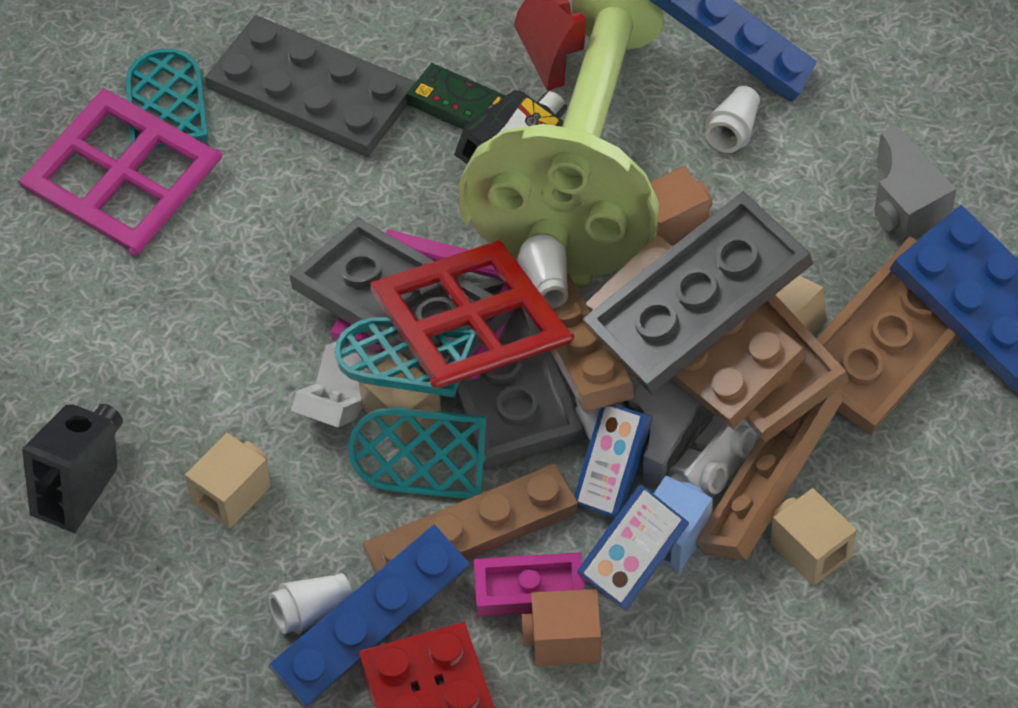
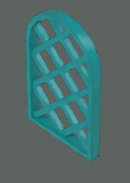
[125,49,209,149]
[334,317,478,397]
[348,407,487,499]

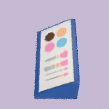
[574,404,653,517]
[577,485,689,611]

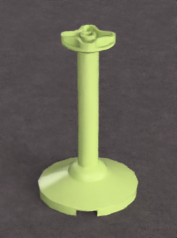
[459,0,664,286]

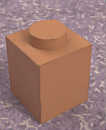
[650,166,713,246]
[521,589,601,666]

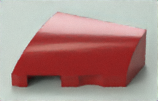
[514,0,586,91]

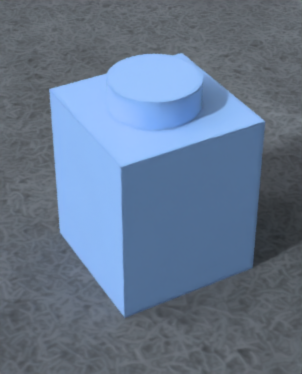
[653,475,713,572]

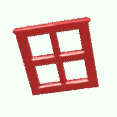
[370,240,575,389]

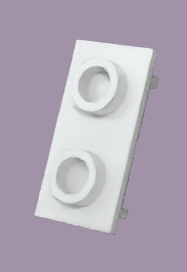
[668,416,760,498]

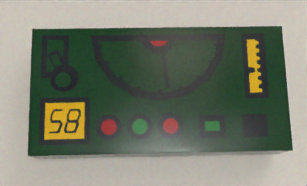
[407,63,506,129]

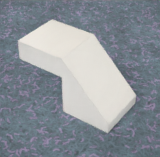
[291,342,386,427]

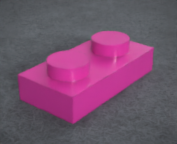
[474,552,585,617]

